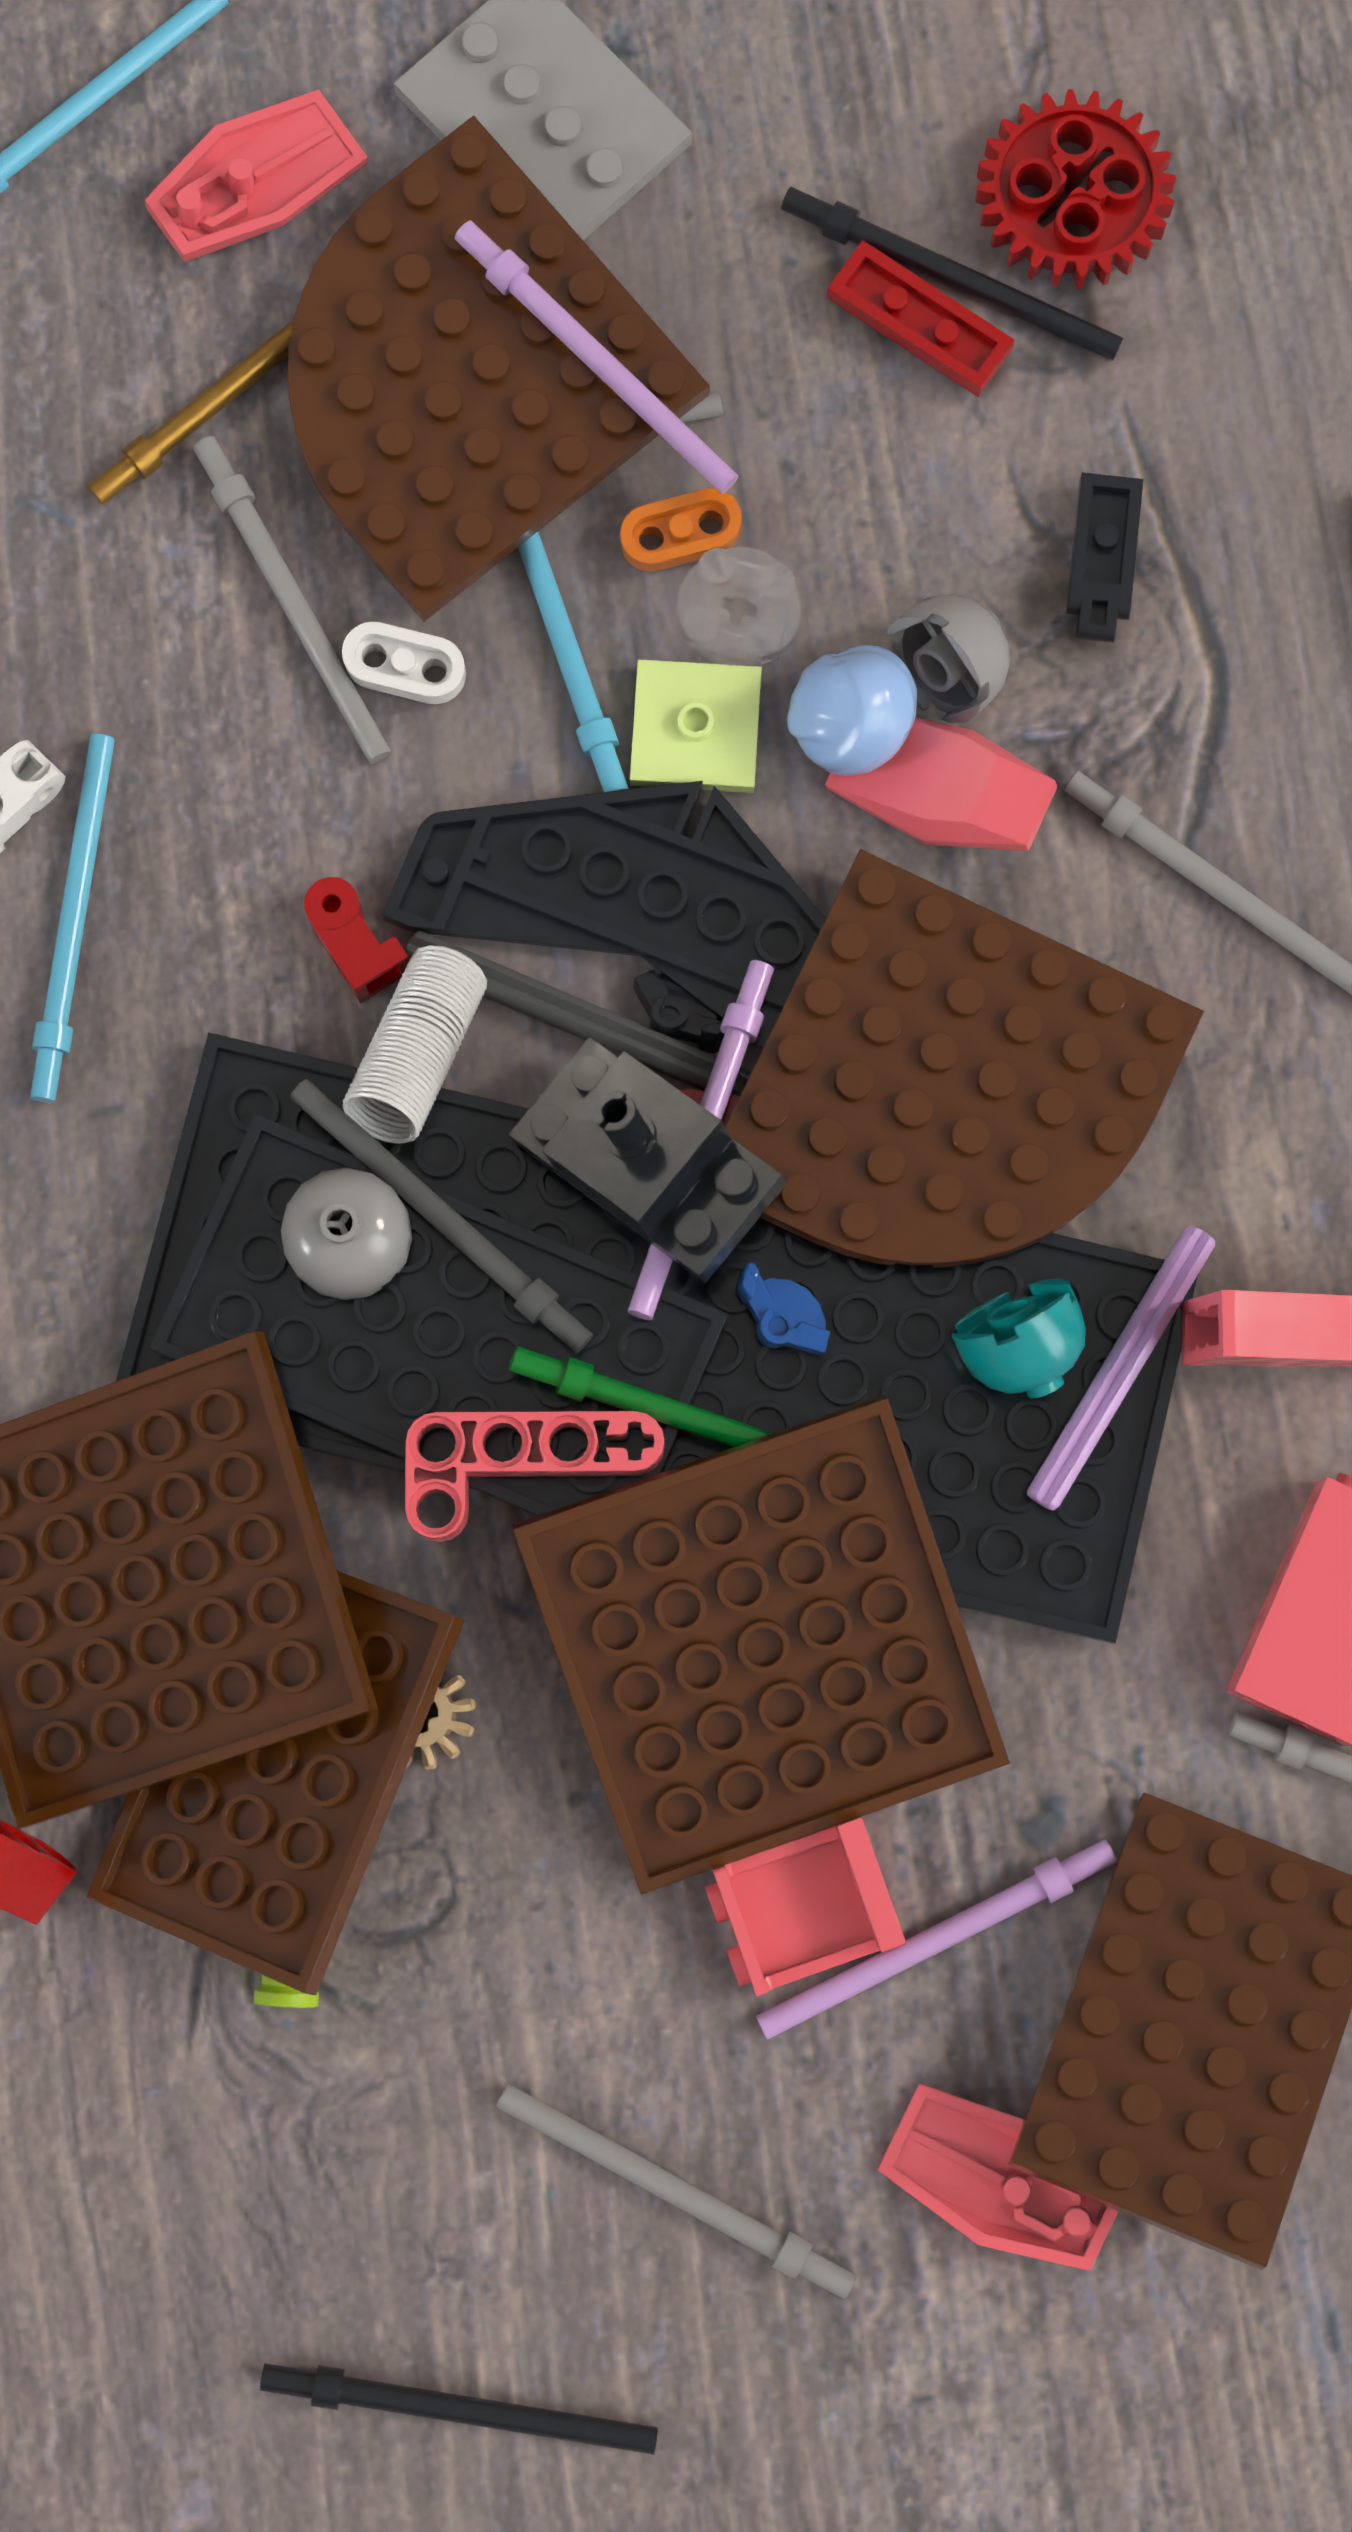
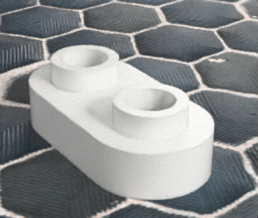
[342,622,466,704]

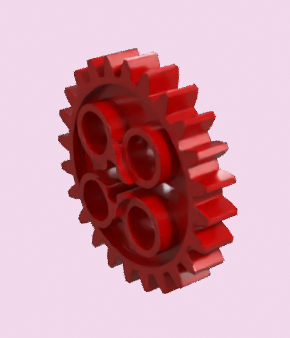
[975,89,1176,289]

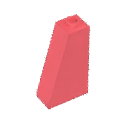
[1181,1290,1352,1367]
[1225,1473,1352,1746]

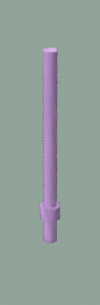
[454,220,739,494]
[627,960,774,1320]
[756,1839,1117,2040]

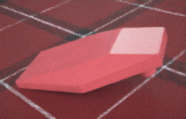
[145,89,368,263]
[825,717,1057,851]
[878,2083,1119,2271]

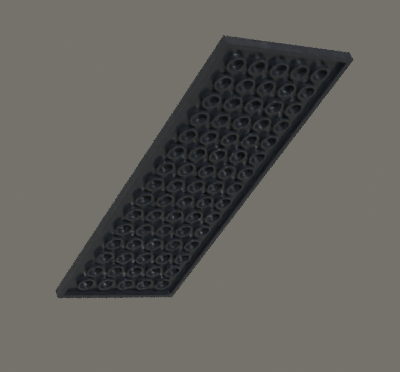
[116,1032,1198,1644]

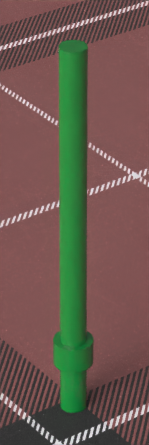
[508,1346,773,1447]

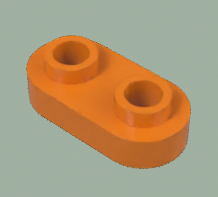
[620,488,742,572]

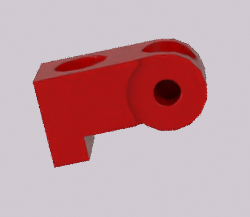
[304,877,409,1003]

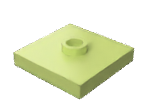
[630,659,762,793]

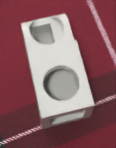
[0,740,66,853]

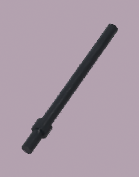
[781,186,1123,361]
[260,2363,658,2455]

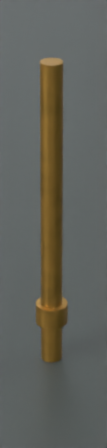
[87,319,294,506]

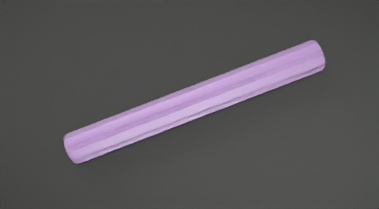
[1027,1225,1215,1510]

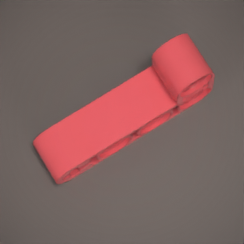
[405,1411,665,1542]

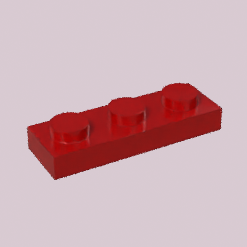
[827,240,1015,398]

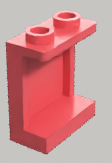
[704,1817,906,1997]

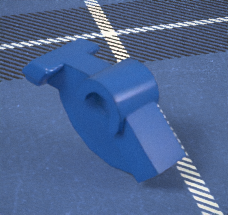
[736,1262,830,1356]

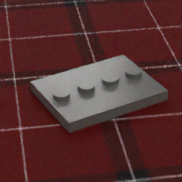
[394,0,693,240]

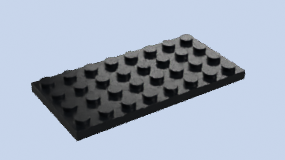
[149,1114,728,1516]

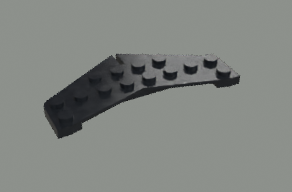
[382,781,826,1050]

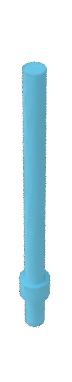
[0,0,229,194]
[518,532,629,792]
[30,734,115,1103]

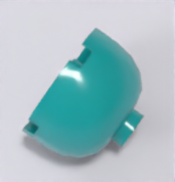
[952,1278,1086,1398]

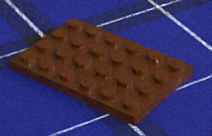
[86,1570,465,1995]
[1008,1792,1352,2270]

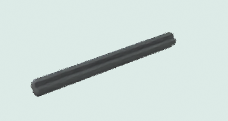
[405,931,752,1096]

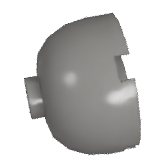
[885,594,1011,723]
[280,1168,412,1300]

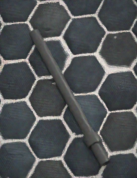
[290,1079,593,1354]

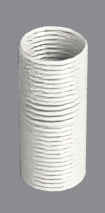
[343,945,487,1144]

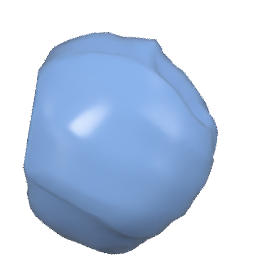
[787,645,917,776]

